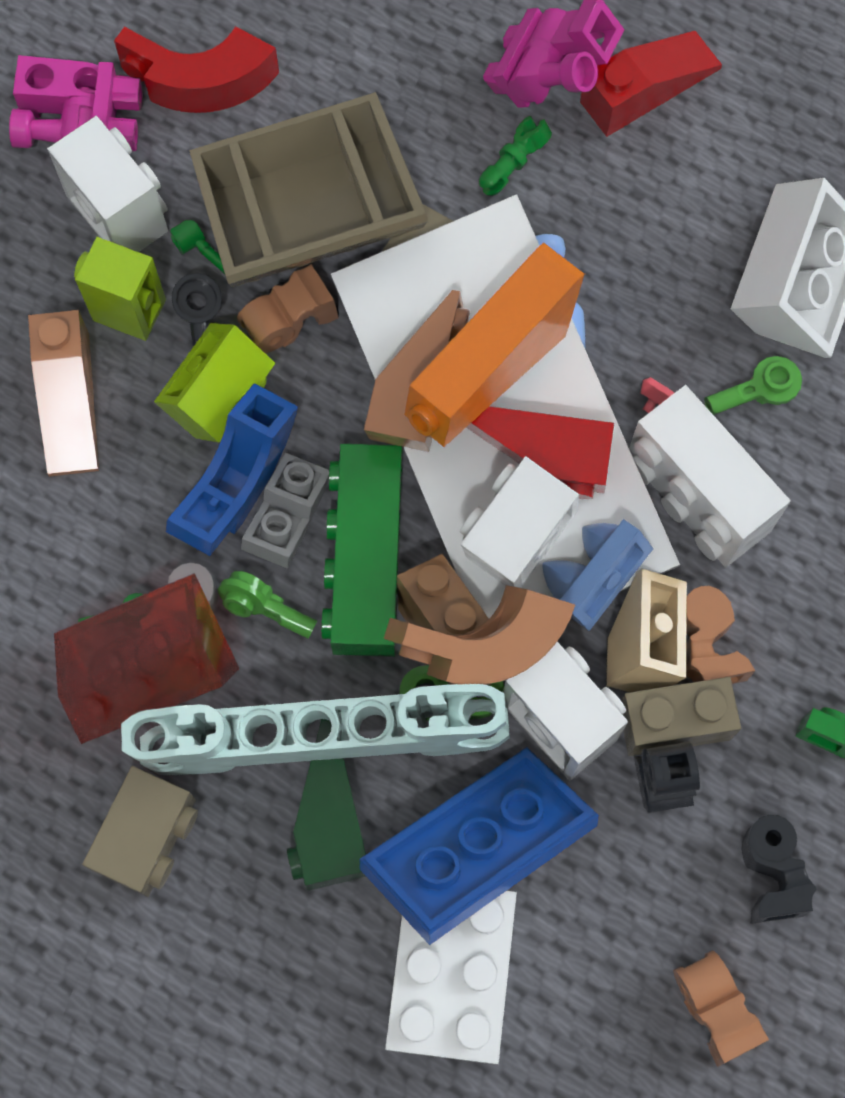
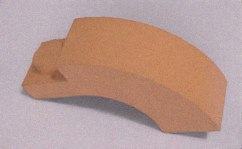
[384,585,575,685]

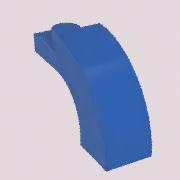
[166,383,298,556]

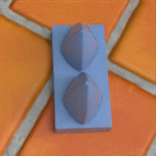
[542,519,653,631]

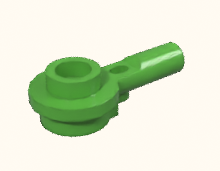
[704,356,802,415]
[218,571,317,639]

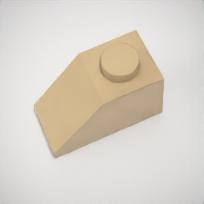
[606,569,687,692]

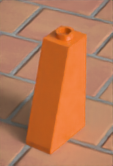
[404,243,585,447]

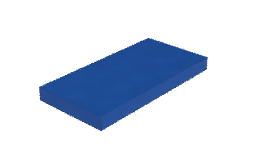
[360,747,599,945]

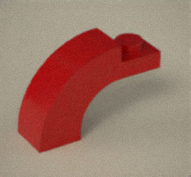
[114,26,279,113]

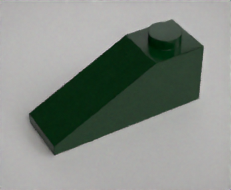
[287,719,366,891]

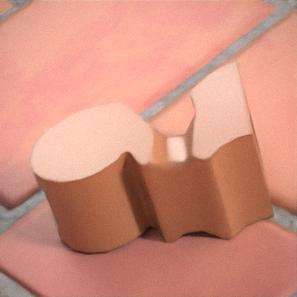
[237,264,339,353]
[686,586,755,684]
[673,950,769,1067]

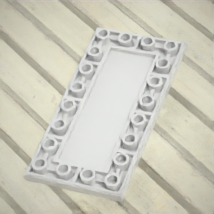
[331,194,680,618]

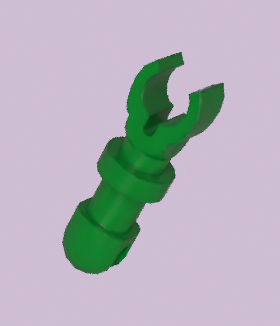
[478,115,552,196]

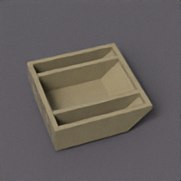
[189,92,428,288]

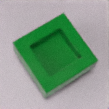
[795,707,845,758]

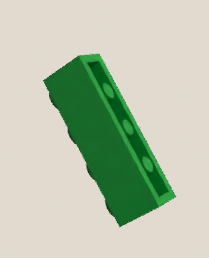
[321,444,402,657]

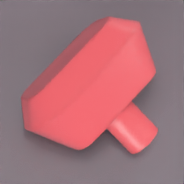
[640,377,675,413]

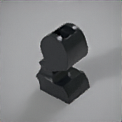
[634,741,700,813]
[741,815,817,924]

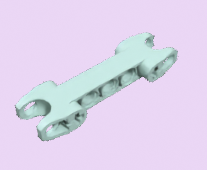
[121,684,510,775]

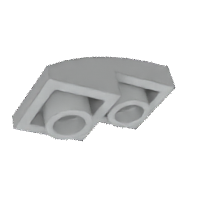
[241,453,329,569]

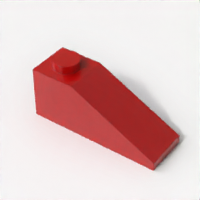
[580,31,722,137]
[466,406,614,500]

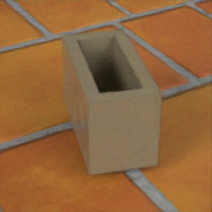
[621,677,741,756]
[82,766,198,897]

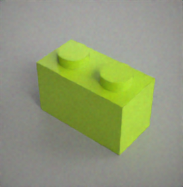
[74,237,166,341]
[154,323,275,443]

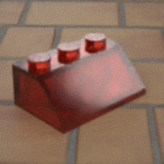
[54,573,240,744]

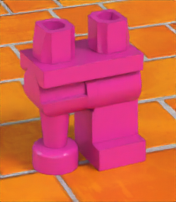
[483,0,625,108]
[9,55,143,151]

